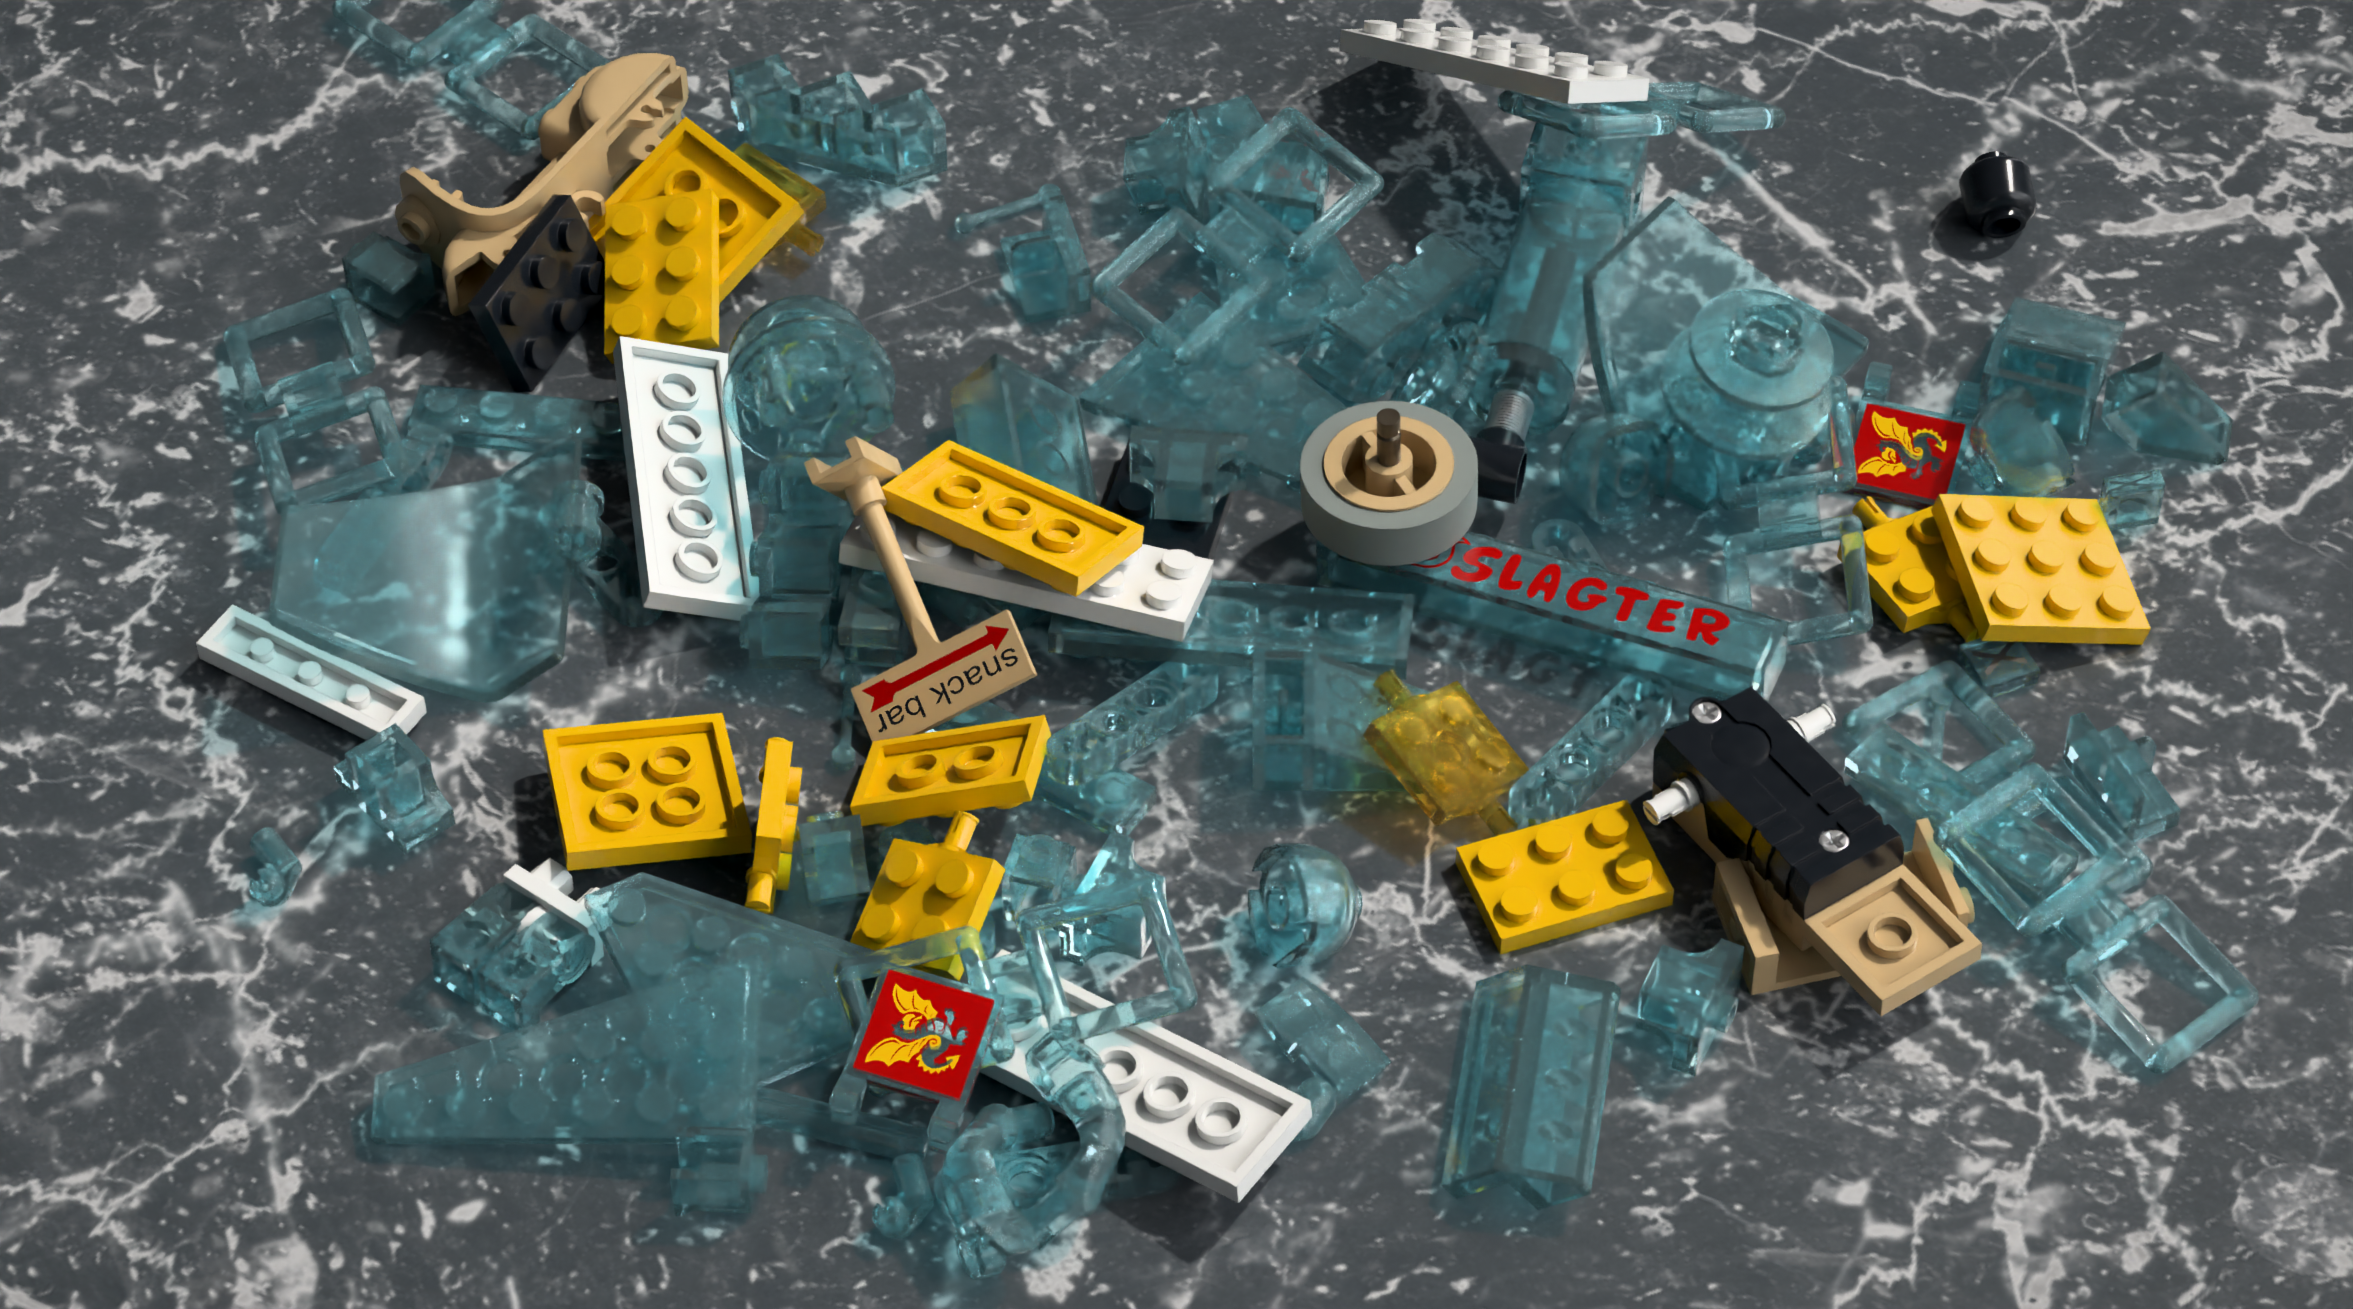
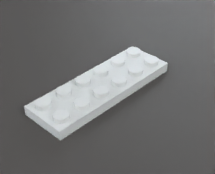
[1339,19,1650,104]
[613,336,763,623]
[839,510,1214,642]
[928,949,1312,1203]

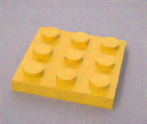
[588,116,804,304]
[1931,494,2151,645]
[542,713,752,871]

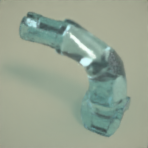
[1014,1030,1126,1250]
[940,1102,1055,1280]

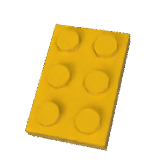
[604,188,719,364]
[850,715,1051,827]
[1455,799,1674,955]

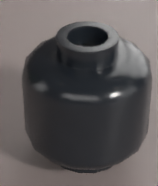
[1959,151,2037,238]

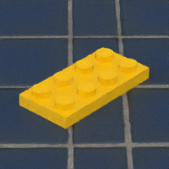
[881,440,1144,597]

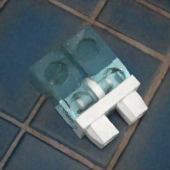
[429,858,617,1037]

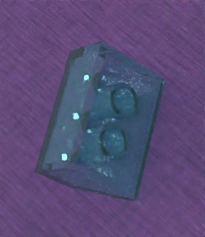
[950,353,1098,506]

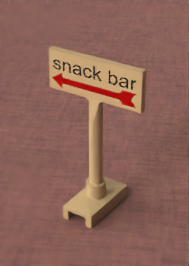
[804,436,1038,742]

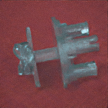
[1655,289,1834,492]
[722,295,895,502]

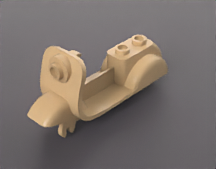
[395,53,689,316]

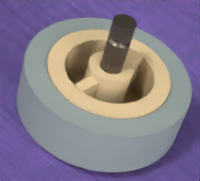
[1300,401,1478,566]

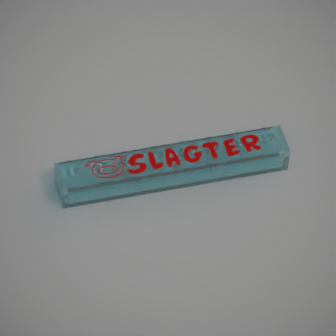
[1316,531,1789,701]

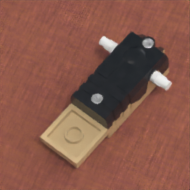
[1643,686,1982,1016]

